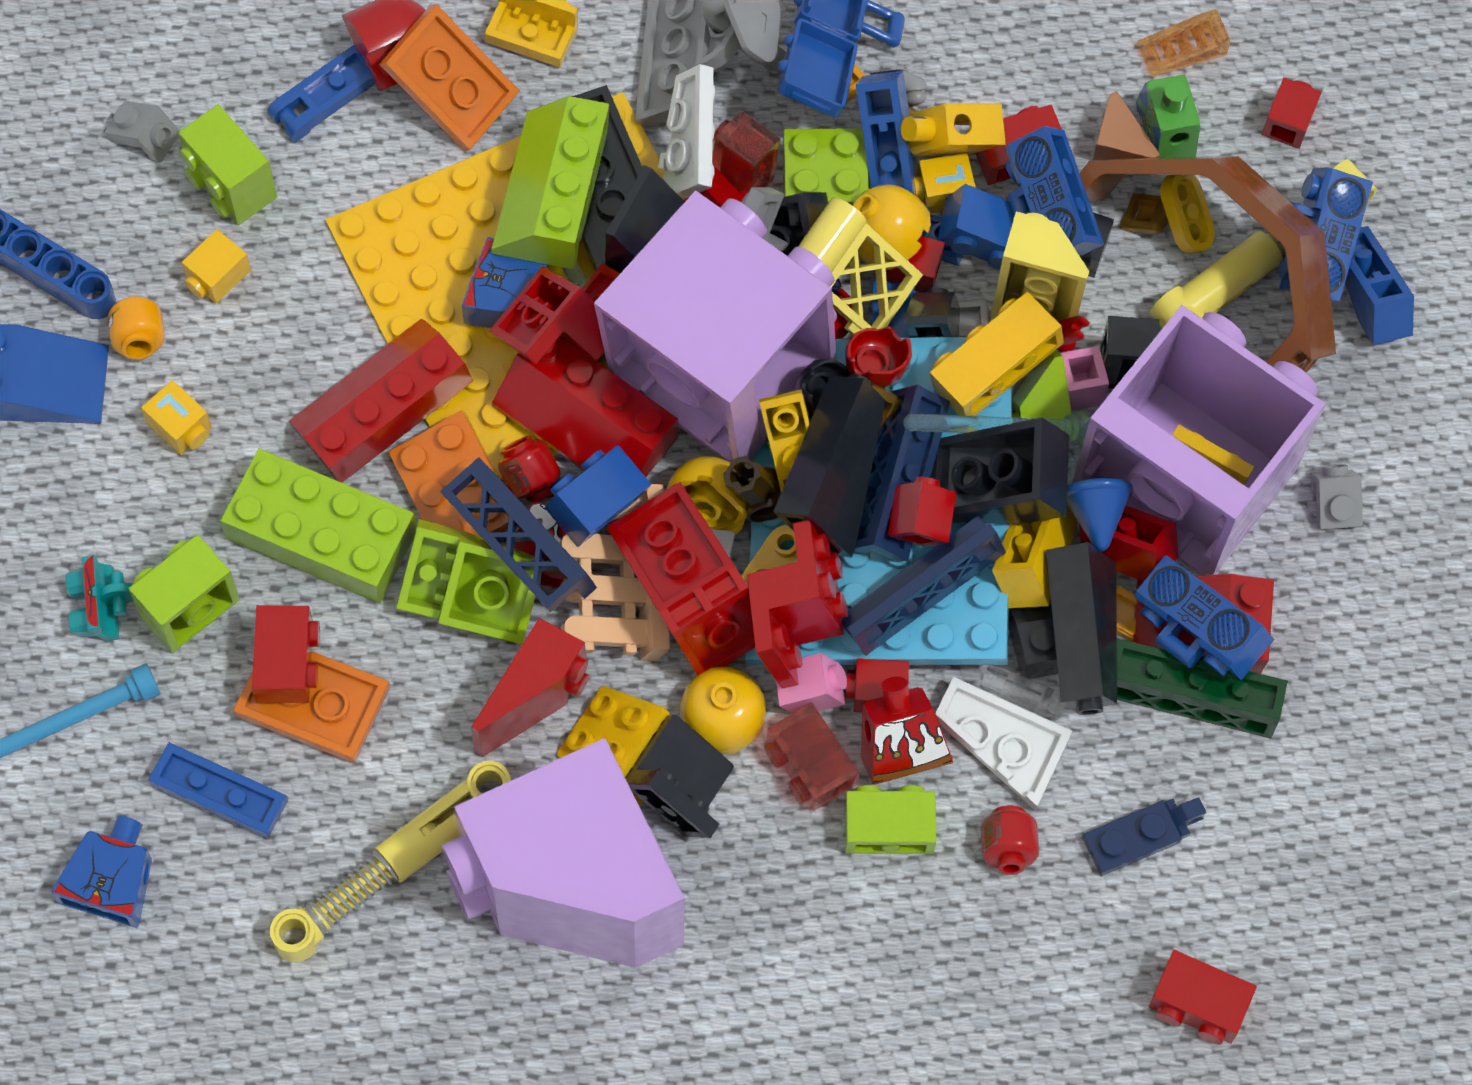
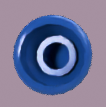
[1067,478,1134,551]

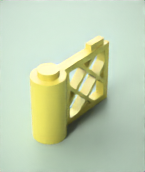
[798,197,923,335]

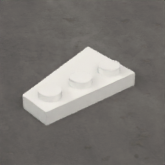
[658,64,715,200]
[935,677,1072,811]

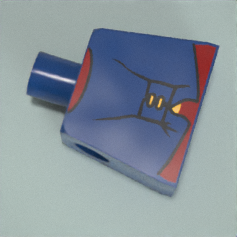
[462,237,548,328]
[52,815,152,928]

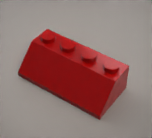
[289,318,473,483]
[492,336,678,477]

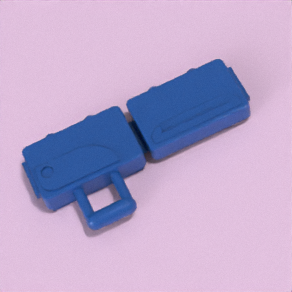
[778,0,905,118]

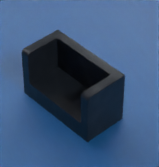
[1099,316,1159,389]

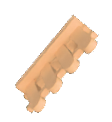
[559,484,670,661]

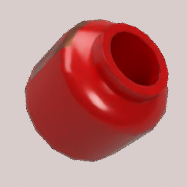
[498,436,561,502]
[981,805,1039,875]

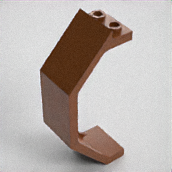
[1080,156,1336,373]

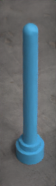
[0,663,161,758]

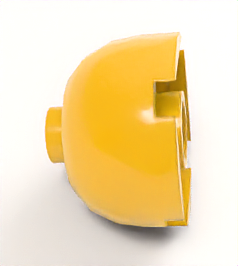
[852,184,931,270]
[665,456,747,536]
[680,666,766,754]

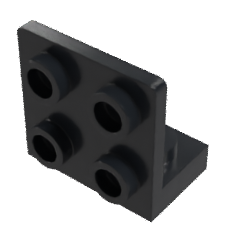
[626,715,734,838]

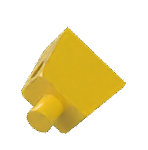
[901,103,1006,157]

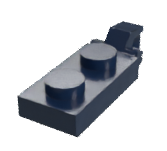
[1082,797,1207,876]

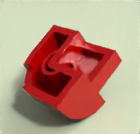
[341,0,425,91]

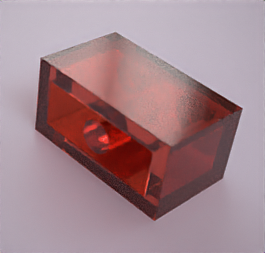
[712,110,780,193]
[764,702,860,812]

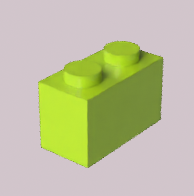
[845,785,936,854]

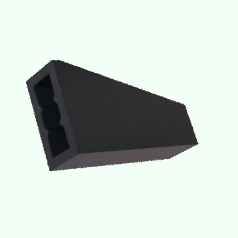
[774,374,886,558]
[1046,542,1117,715]

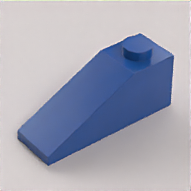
[856,71,915,195]
[1345,226,1414,345]

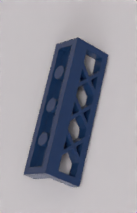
[854,385,950,562]
[440,457,597,612]
[842,515,1006,656]

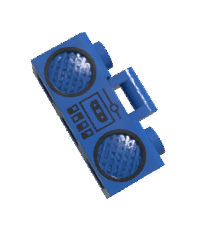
[1005,126,1104,256]
[1277,167,1373,302]
[1134,555,1274,680]

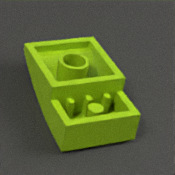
[396,519,544,644]

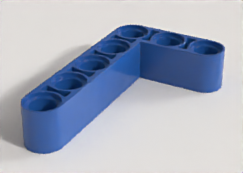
[0,209,116,319]

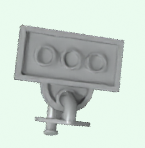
[635,0,787,128]

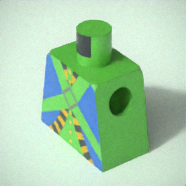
[1136,75,1201,158]

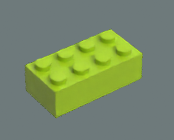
[220,448,417,604]

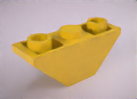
[759,390,810,492]

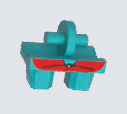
[66,554,133,641]

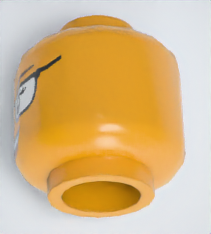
[108,296,165,360]

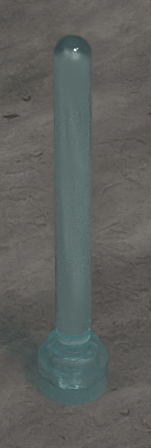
[903,411,1094,445]

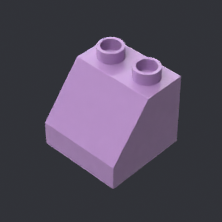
[441,738,685,968]

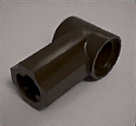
[723,456,781,523]

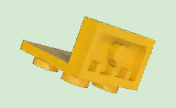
[557,686,671,806]

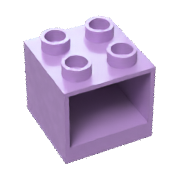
[594,190,837,463]
[1072,305,1326,575]

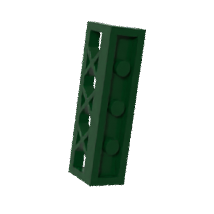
[1117,638,1288,739]

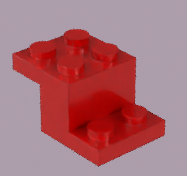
[489,263,620,364]
[747,520,848,689]

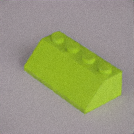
[492,96,609,270]

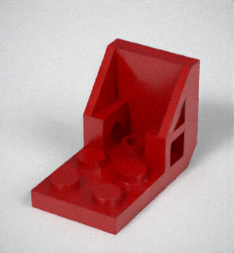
[607,482,755,676]

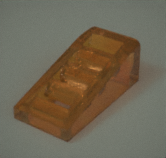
[1137,9,1230,78]

